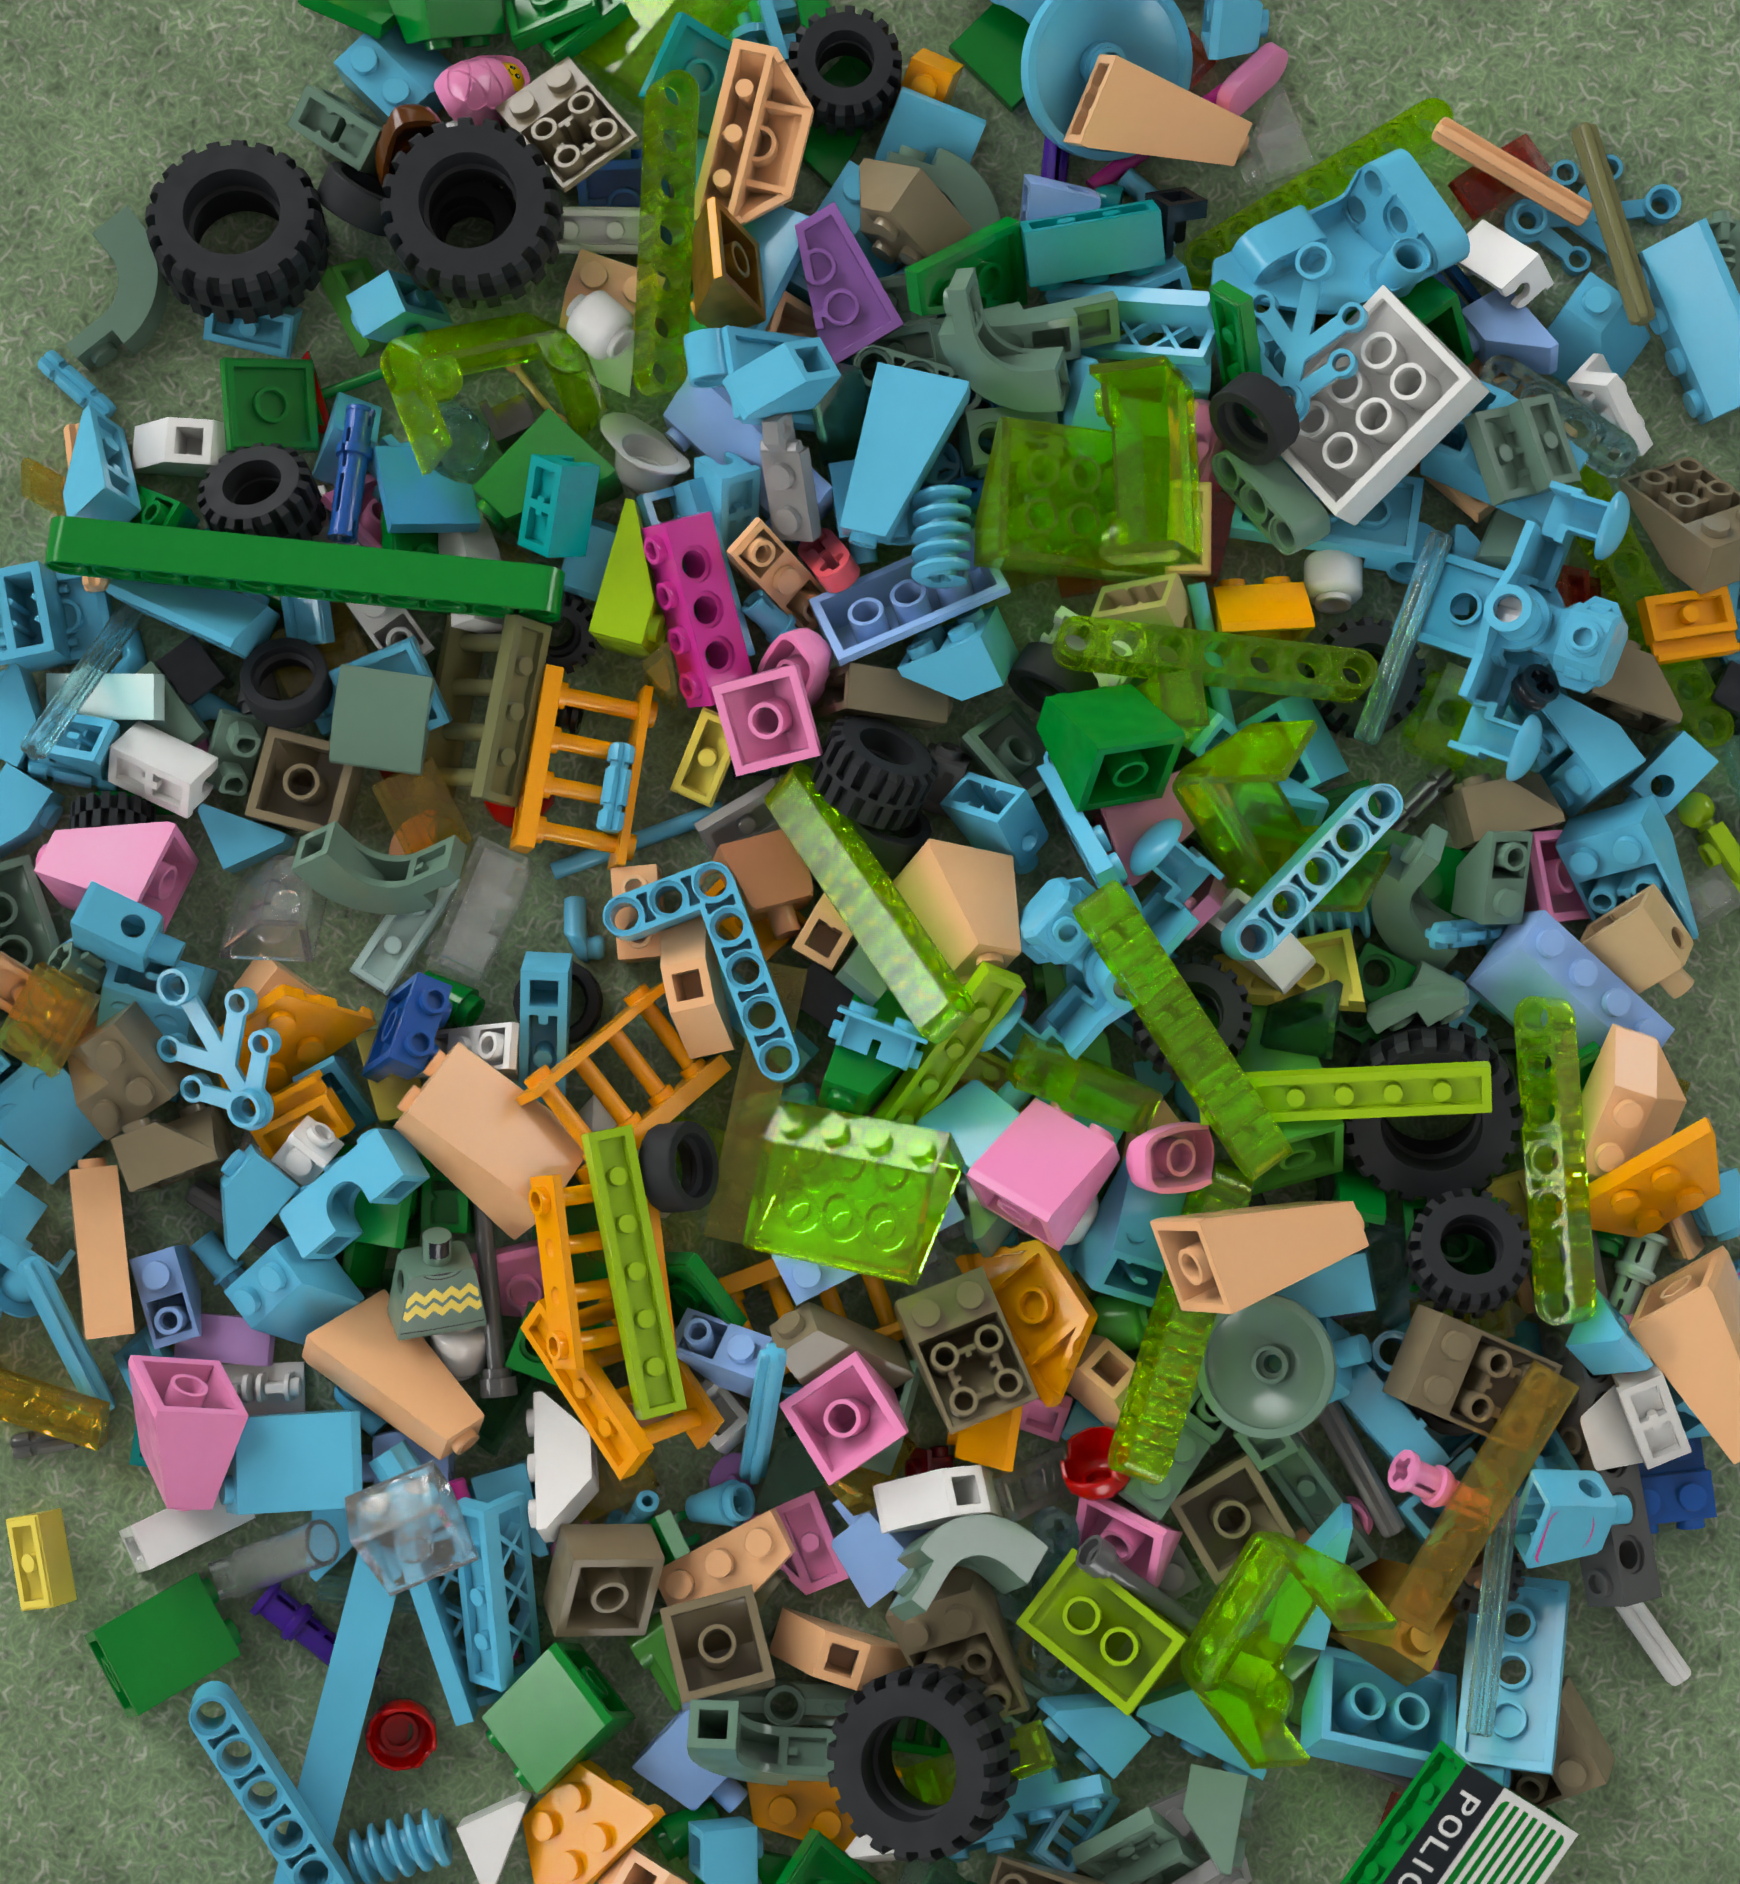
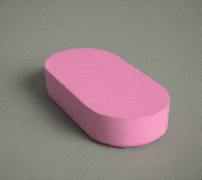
[1216,42,1288,116]

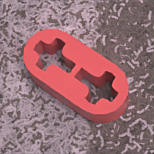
[797,528,860,593]

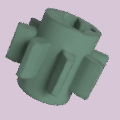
[47,941,107,999]

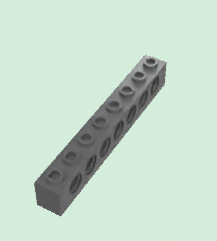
[1521,1224,1662,1607]

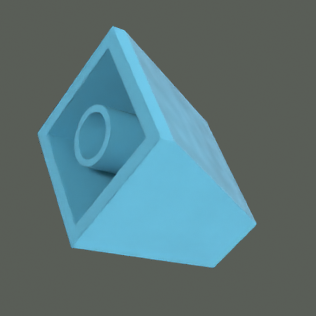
[219,1409,363,1515]

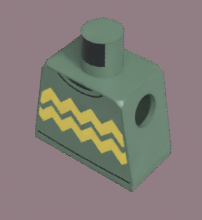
[387,1227,486,1341]

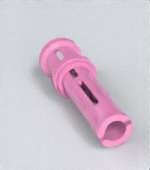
[1388,1449,1517,1537]

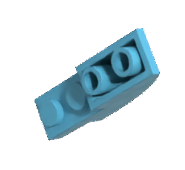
[941,1765,1113,1865]

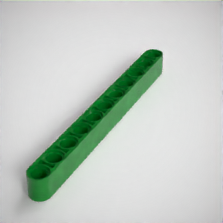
[44,516,565,623]

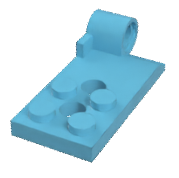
[683,325,869,437]
[1229,457,1437,585]
[1036,750,1143,940]
[1455,1576,1571,1788]

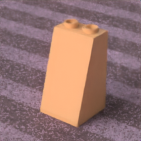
[393,1042,584,1240]
[1150,1201,1369,1314]
[1628,1245,1740,1465]

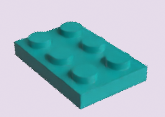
[638,12,732,138]

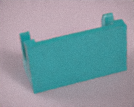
[517,454,600,558]

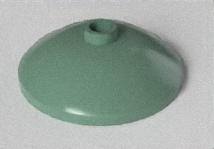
[1195,1294,1337,1439]

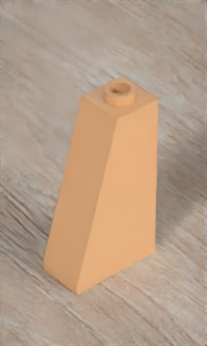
[1063,54,1253,166]
[68,1157,135,1340]
[302,1289,485,1460]

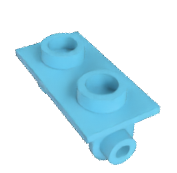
[828,1000,929,1071]

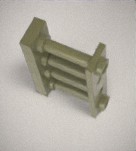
[412,615,552,807]

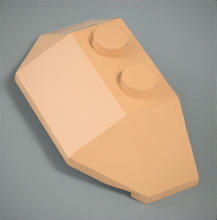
[689,38,815,226]
[1539,1023,1687,1200]

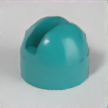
[1095,184,1124,208]

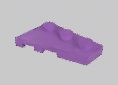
[795,202,904,366]

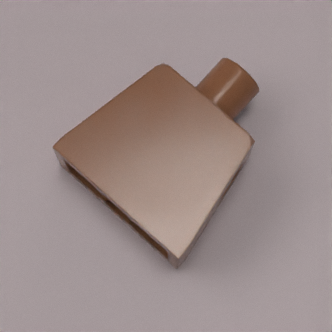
[712,824,813,940]

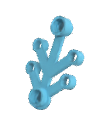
[1503,154,1681,276]
[1251,242,1369,422]
[156,966,281,1131]

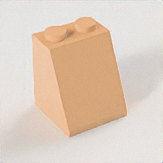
[890,838,1022,995]

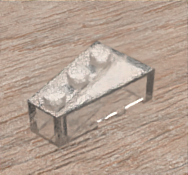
[424,835,540,991]

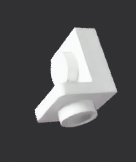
[271,1115,344,1186]

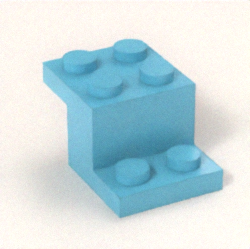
[0,561,121,672]

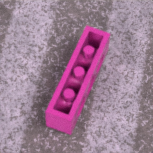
[641,511,753,708]

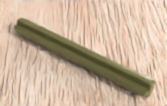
[1571,122,1656,327]

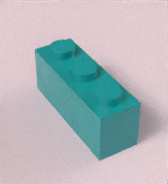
[1020,199,1166,291]

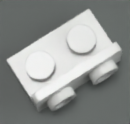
[1567,353,1653,456]

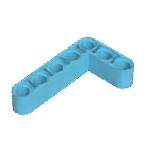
[603,861,802,1083]

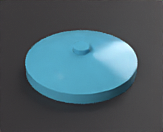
[1021,0,1193,161]

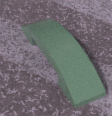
[1233,1431,1378,1579]

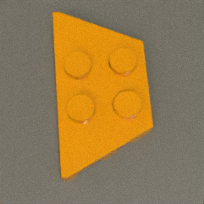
[218,984,377,1105]
[1549,1117,1721,1238]
[954,1239,1098,1408]
[522,1760,666,1884]
[746,1766,912,1852]

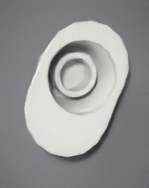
[600,412,690,503]

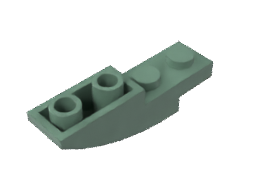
[930,291,1121,367]
[1118,1379,1228,1522]

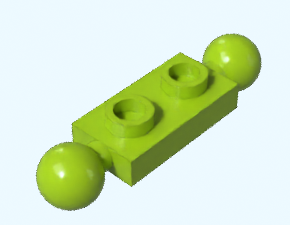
[1677,792,1740,908]

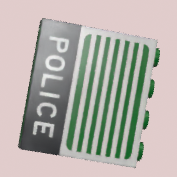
[1340,1740,1579,1884]

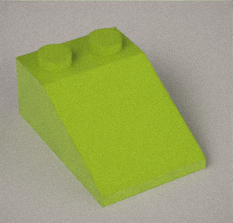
[588,498,669,663]
[1016,1547,1190,1716]

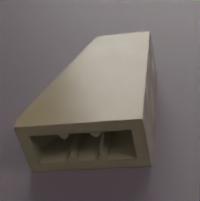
[811,662,953,729]
[769,1302,915,1389]

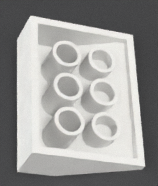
[1252,285,1490,526]

